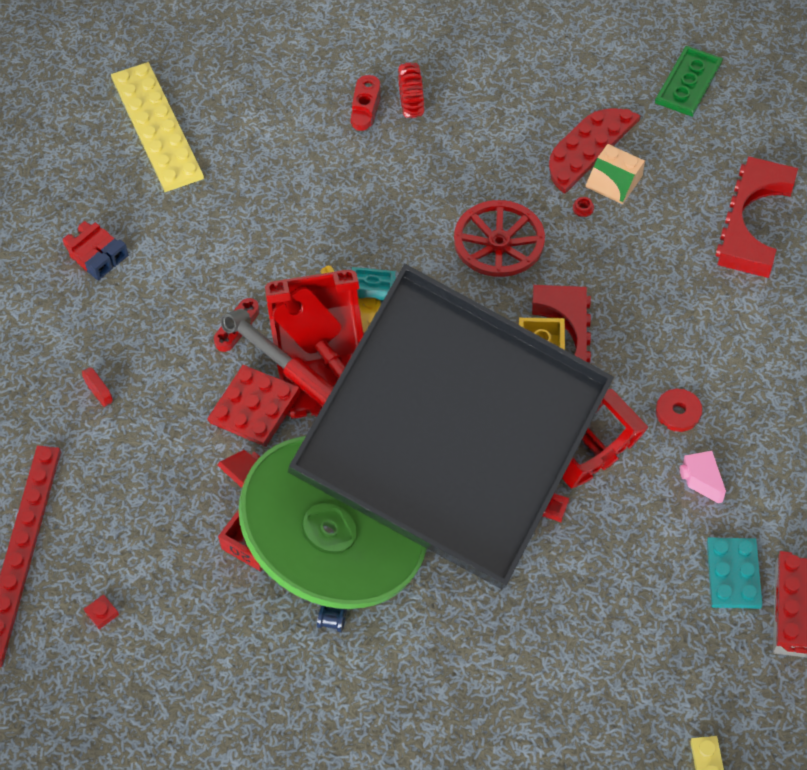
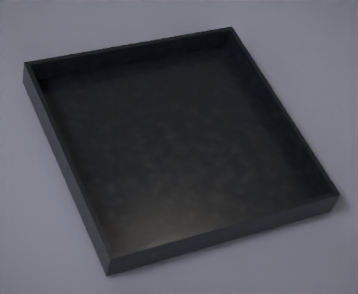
[288,263,614,589]

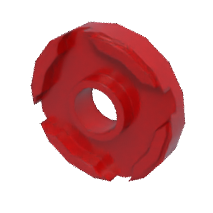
[656,389,702,432]

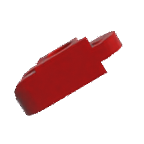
[350,75,381,131]

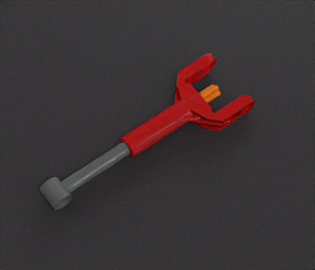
[221,309,334,407]

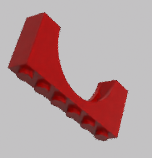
[715,156,798,278]
[532,285,591,363]

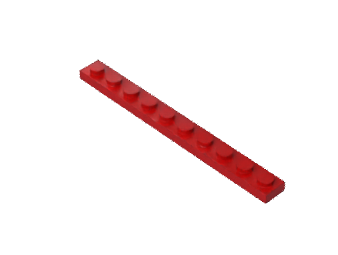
[0,445,61,667]

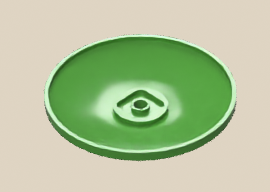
[239,436,427,609]

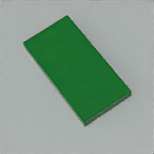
[655,46,723,117]

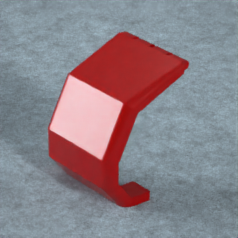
[265,270,364,419]

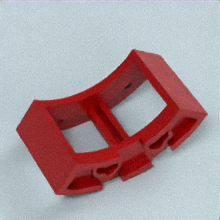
[562,389,648,489]

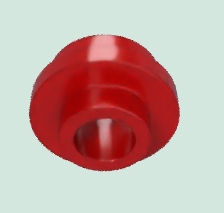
[573,197,594,217]

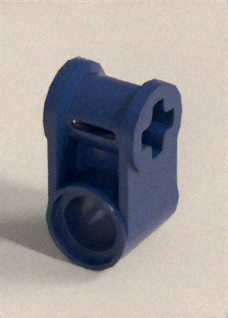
[317,605,347,633]

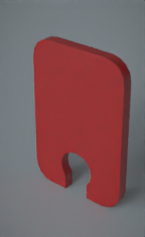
[273,287,341,354]

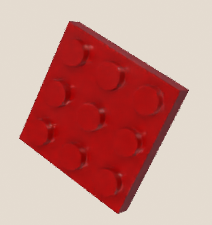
[207,365,301,447]

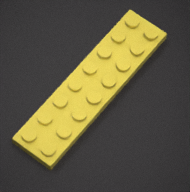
[111,62,204,192]

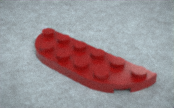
[549,108,640,194]

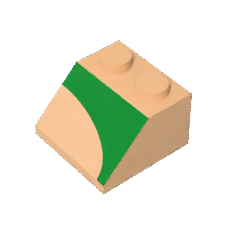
[586,144,645,204]

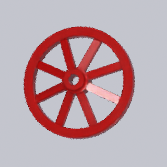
[454,200,545,277]

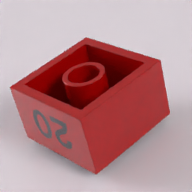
[218,509,263,572]

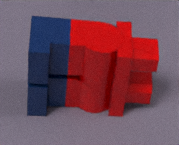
[63,221,129,281]

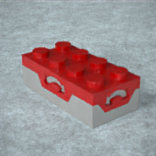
[773,551,807,658]

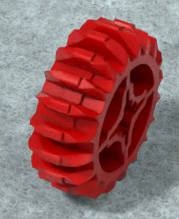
[398,62,424,118]

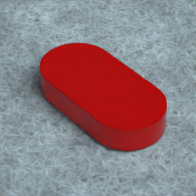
[82,367,113,407]

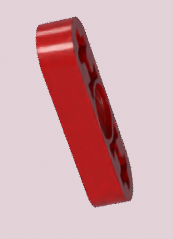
[214,298,260,352]

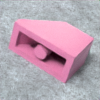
[680,451,726,503]

